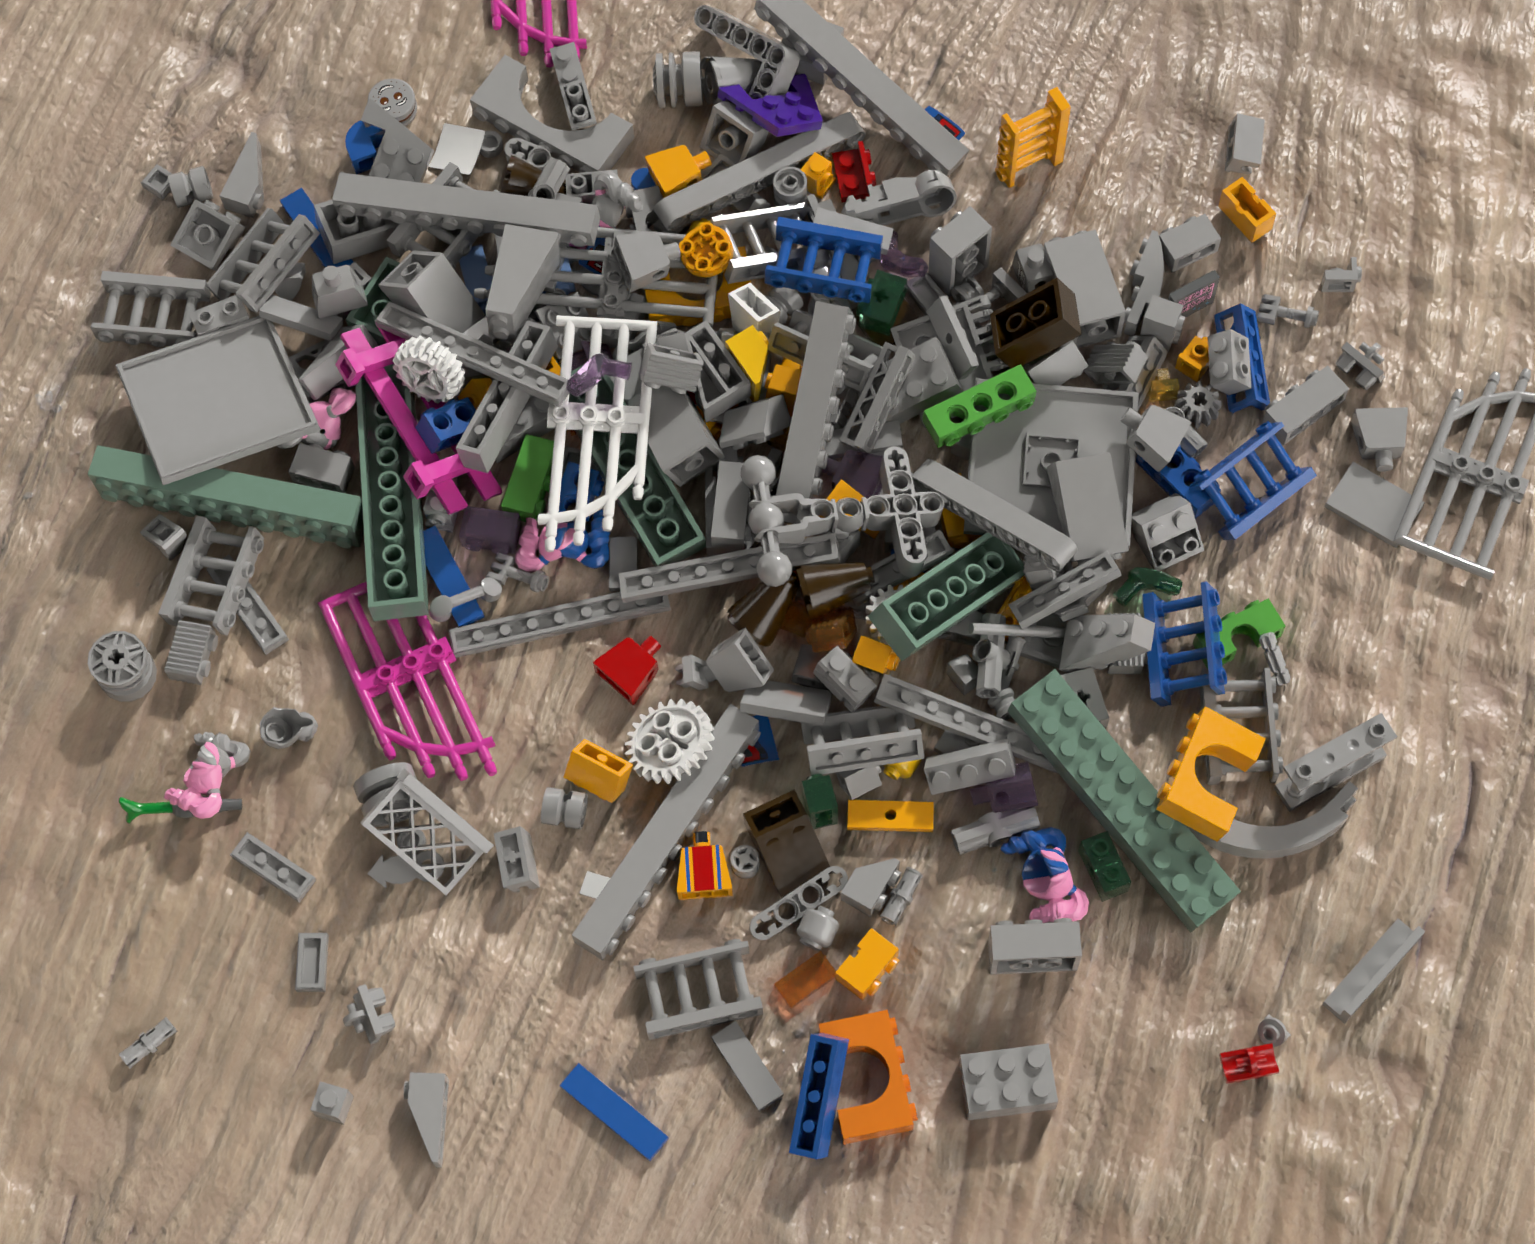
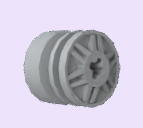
[653,51,703,108]
[88,631,157,702]

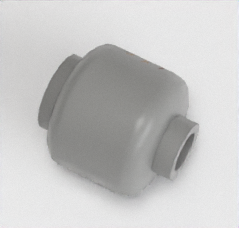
[796,906,839,951]

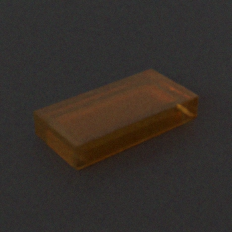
[774,951,836,1009]

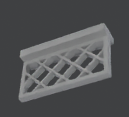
[360,768,494,895]

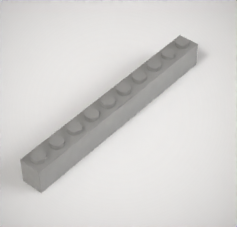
[754,0,969,177]
[332,172,601,247]
[572,704,761,960]

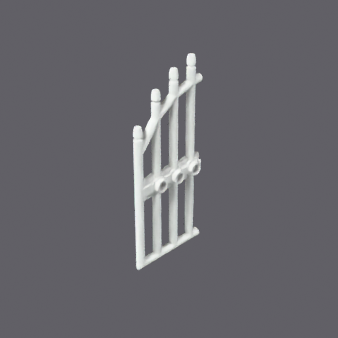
[538,315,658,552]

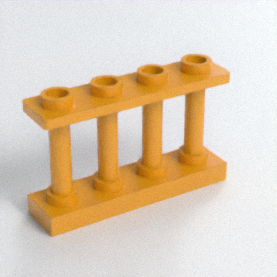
[995,87,1071,188]

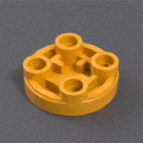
[679,222,734,277]

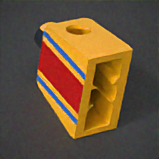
[677,831,733,900]

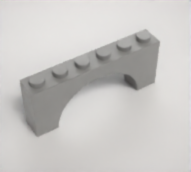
[470,55,634,173]

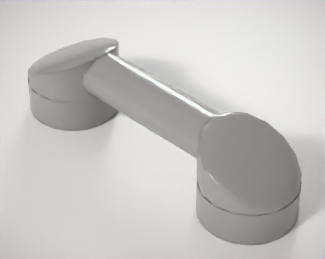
[429,577,502,622]

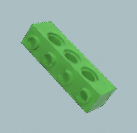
[923,364,1037,448]

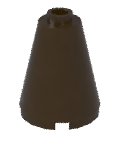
[500,155,567,199]
[795,563,875,621]
[727,571,799,647]

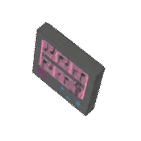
[1168,270,1220,317]

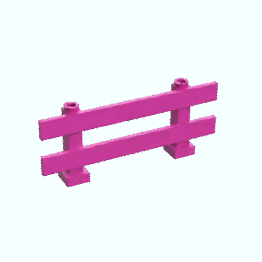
[335,327,503,515]

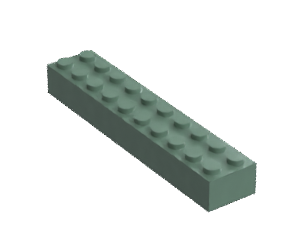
[356,364,429,621]
[88,445,364,548]
[1007,669,1241,933]

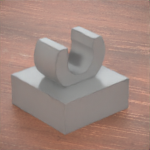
[675,655,708,690]

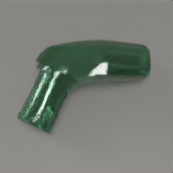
[1112,567,1183,607]

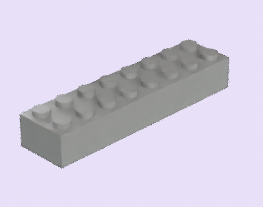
[776,301,856,524]

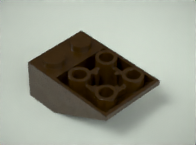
[743,789,833,898]

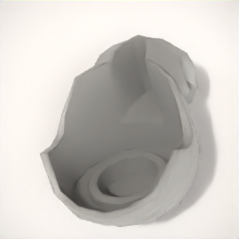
[260,707,318,749]

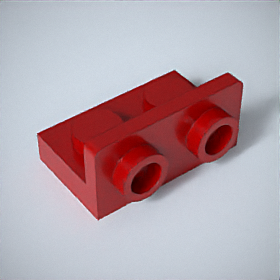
[832,141,876,203]

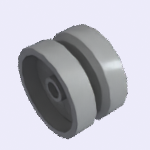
[353,762,420,827]

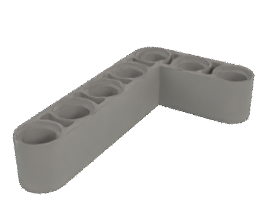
[694,5,800,99]

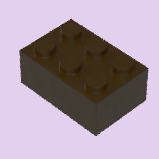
[990,278,1082,369]

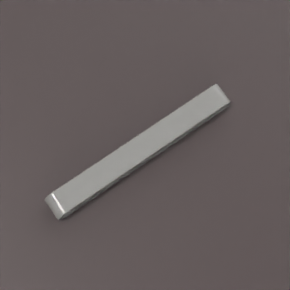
[654,112,866,232]

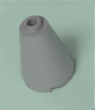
[700,56,762,108]

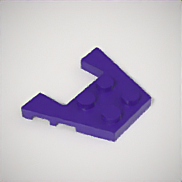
[717,74,823,137]

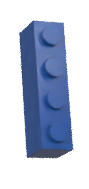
[789,1033,849,1159]

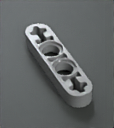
[749,866,848,940]

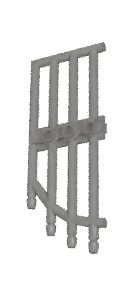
[474,227,718,327]
[1393,368,1535,580]

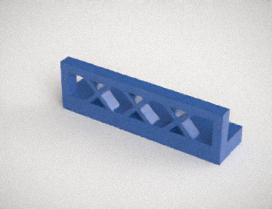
[1214,303,1270,413]

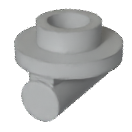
[1258,1014,1291,1047]

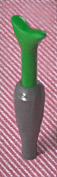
[119,796,243,823]

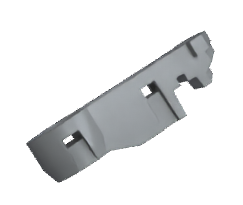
[841,170,957,225]

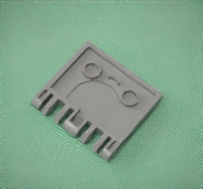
[891,295,1008,428]

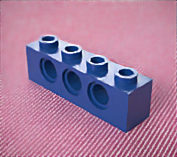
[1136,444,1221,519]

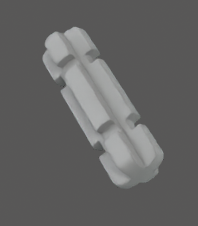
[1259,632,1291,686]

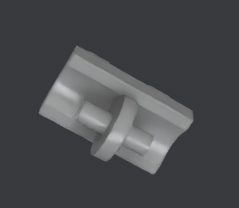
[1335,342,1385,390]
[343,984,395,1044]

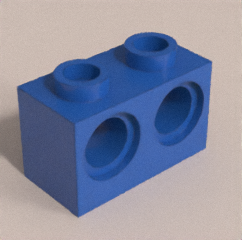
[415,397,476,454]
[559,461,604,523]

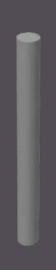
[969,623,1066,638]

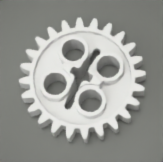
[625,699,715,784]

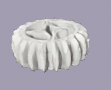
[393,336,466,403]

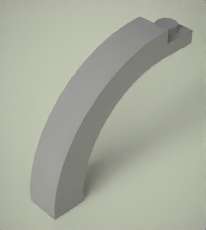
[1187,781,1358,859]

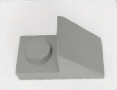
[140,514,188,561]

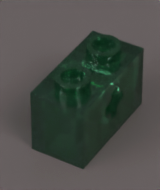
[856,269,908,336]
[802,774,838,829]
[1078,831,1131,902]

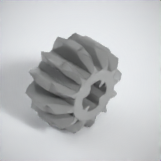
[1175,381,1222,429]

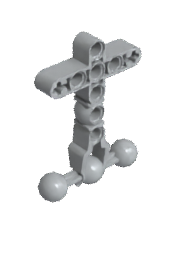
[741,446,944,587]

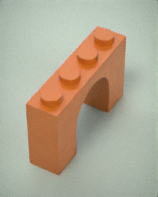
[819,1009,918,1145]

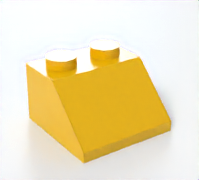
[725,325,769,402]

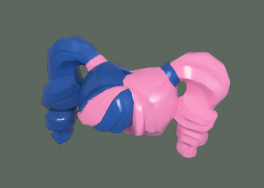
[515,509,611,573]
[1000,827,1089,923]

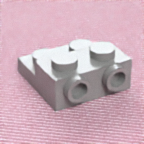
[171,199,245,271]

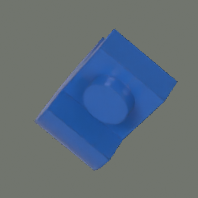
[345,120,385,175]

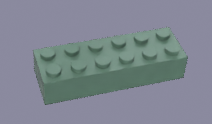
[868,533,1024,661]

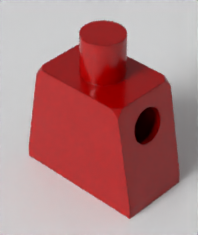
[593,636,661,705]

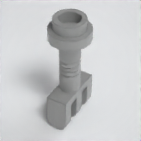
[1256,294,1319,328]
[486,553,549,592]

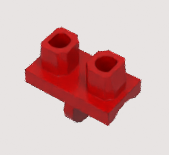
[1219,1043,1279,1084]

